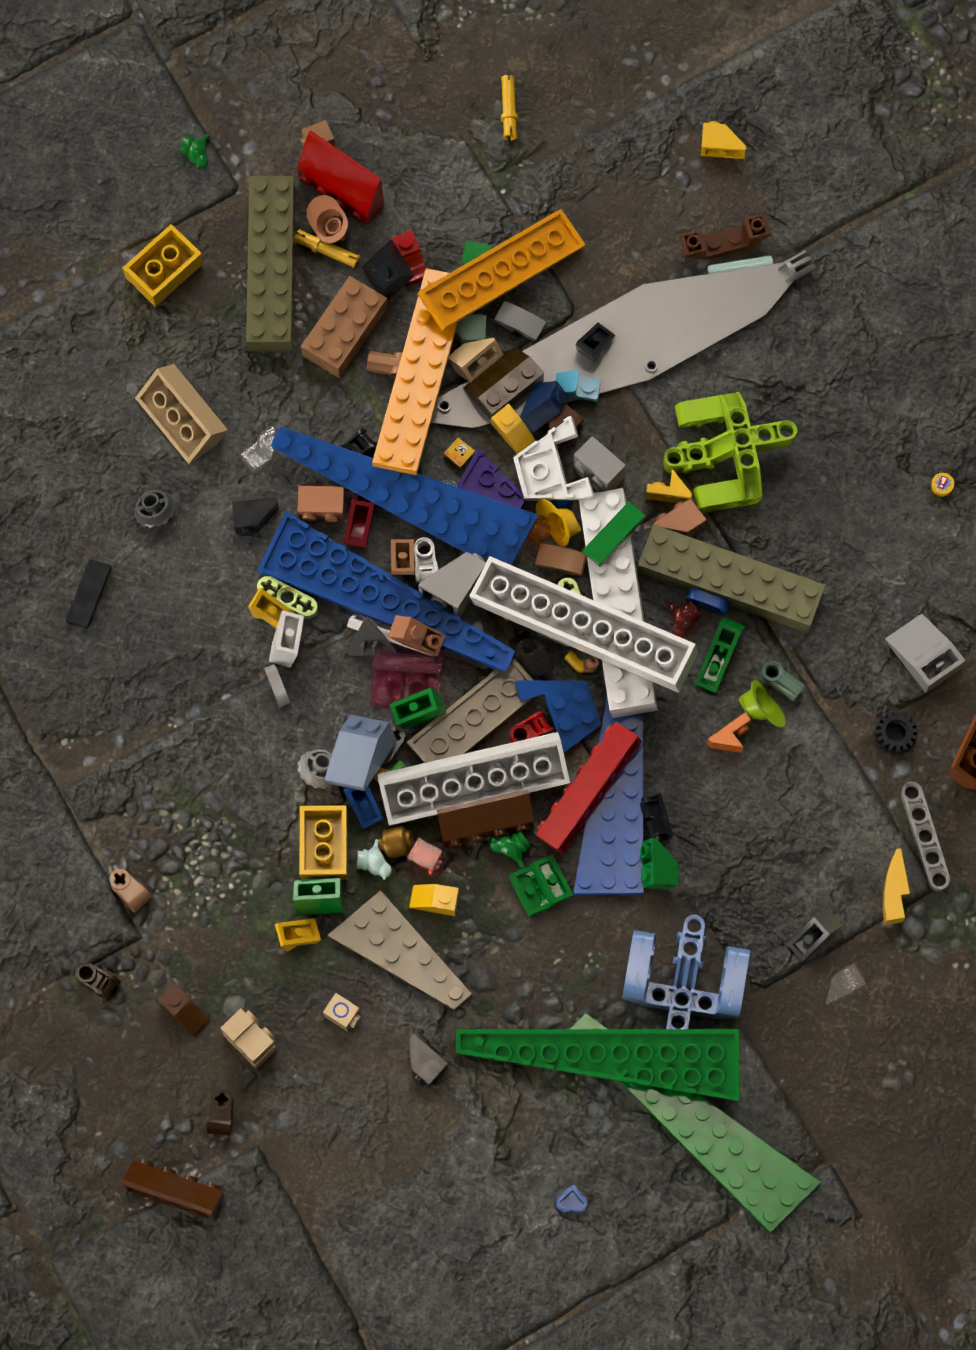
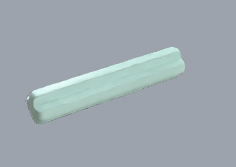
[708,256,773,274]

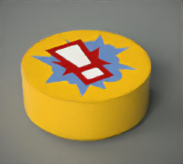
[931,473,954,497]

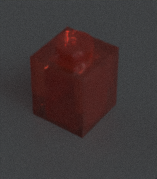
[407,838,445,875]

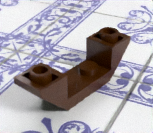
[679,213,771,260]

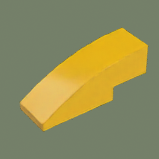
[883,848,910,925]

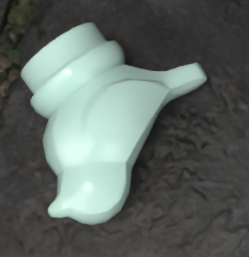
[357,839,392,880]

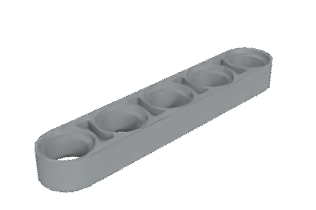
[901,782,950,892]

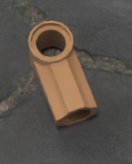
[366,351,402,379]

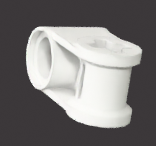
[414,537,438,583]

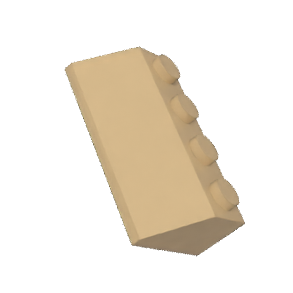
[135,364,228,464]

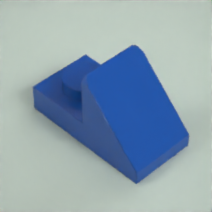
[344,786,383,829]

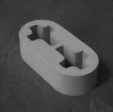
[264,664,290,707]

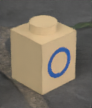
[323,993,361,1032]

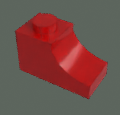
[392,230,426,286]

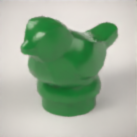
[179,134,210,169]
[490,831,531,869]

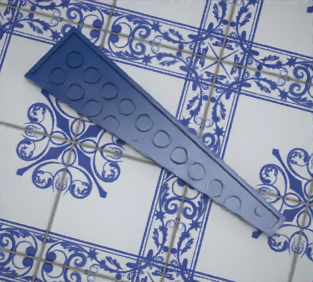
[574,697,644,895]

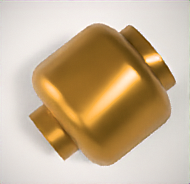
[378,826,414,858]

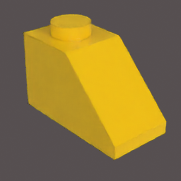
[701,121,746,159]
[491,404,536,454]
[409,884,459,916]

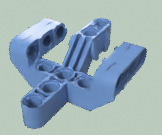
[622,915,750,1029]

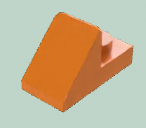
[707,712,751,753]

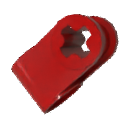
[509,711,555,743]

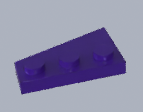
[457,448,526,509]

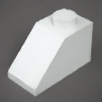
[269,610,304,668]

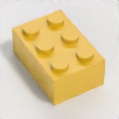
[123,224,204,307]
[299,806,348,880]

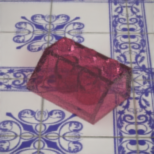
[371,652,443,706]

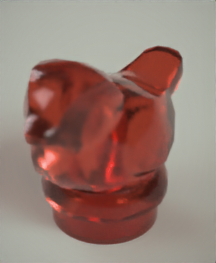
[666,601,701,639]

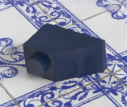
[520,381,568,432]

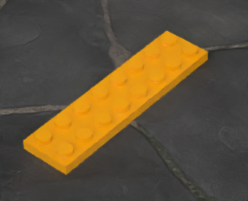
[418,209,585,331]

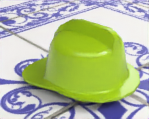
[739,680,786,728]

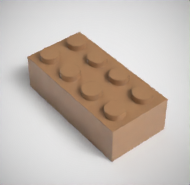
[301,276,388,378]

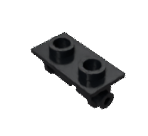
[640,793,674,843]

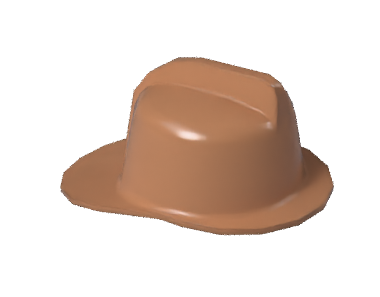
[307,195,349,243]

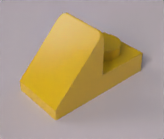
[646,470,692,503]
[248,588,295,629]
[275,918,321,951]

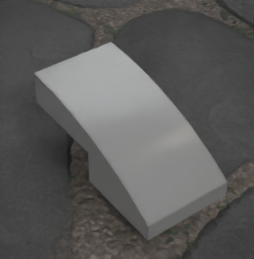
[493,301,546,342]

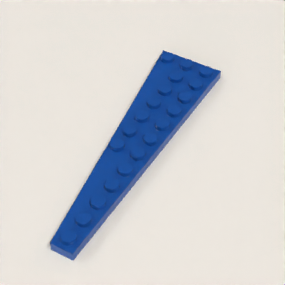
[270,426,539,565]
[258,511,516,674]

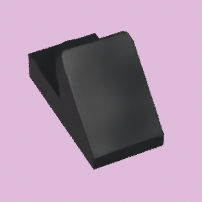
[575,322,616,363]

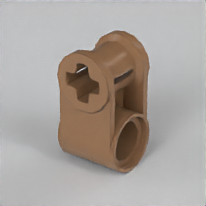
[109,869,152,913]

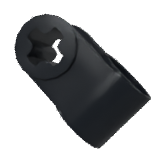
[340,428,377,456]

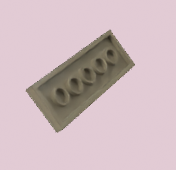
[407,659,535,763]

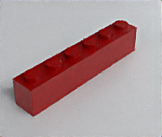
[536,722,642,855]

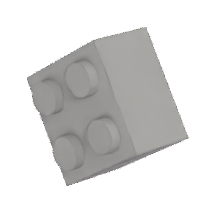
[573,436,626,493]

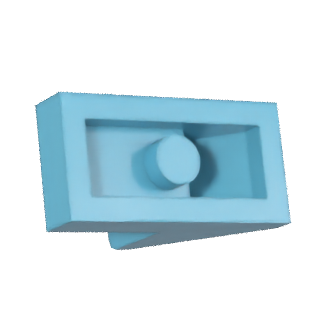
[555,370,601,402]

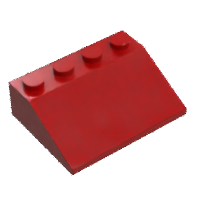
[297,130,384,225]

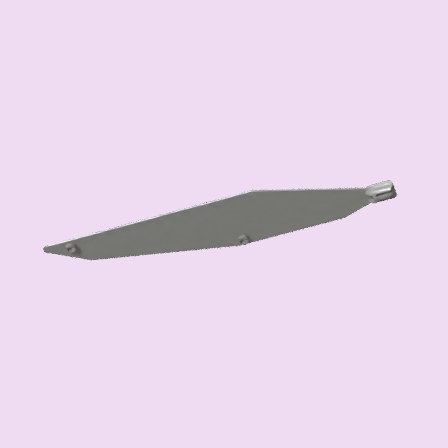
[431,250,817,428]

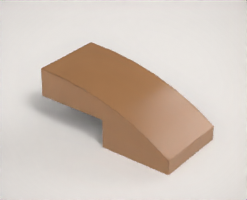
[535,543,587,576]

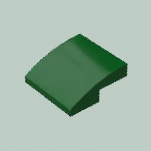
[508,854,573,918]

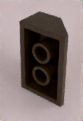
[463,347,544,420]

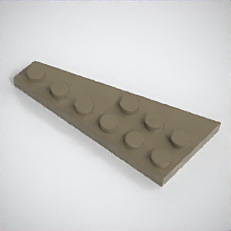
[327,890,472,1011]

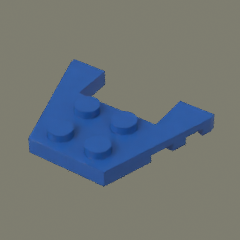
[514,680,601,753]

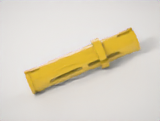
[501,75,518,141]
[294,229,360,268]

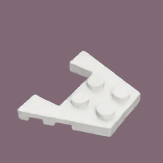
[513,416,595,501]

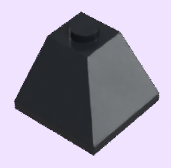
[362,240,414,301]

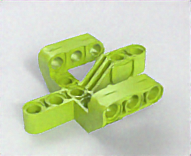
[663,392,797,513]

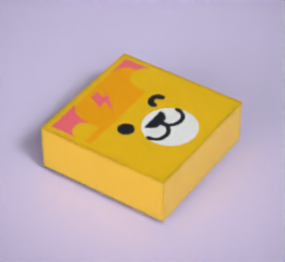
[443,437,475,469]

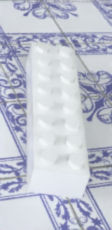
[377,732,570,825]

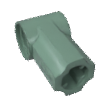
[760,661,805,702]

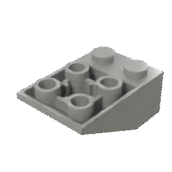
[885,614,966,693]

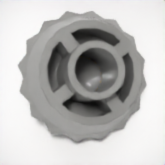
[297,749,333,789]

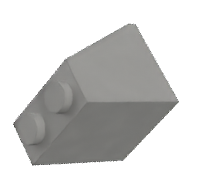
[418,552,486,617]

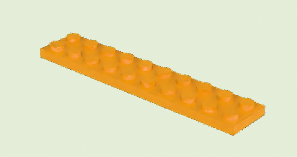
[372,268,458,475]

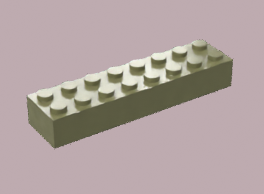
[246,176,295,351]
[637,524,825,634]

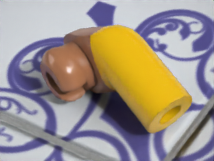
[564,651,599,673]

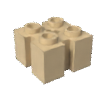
[220,1008,277,1069]

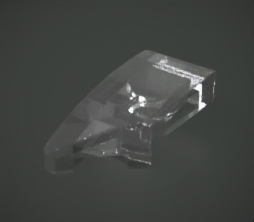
[239,427,274,473]
[826,963,867,1005]

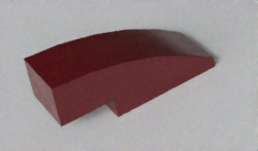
[343,493,377,548]

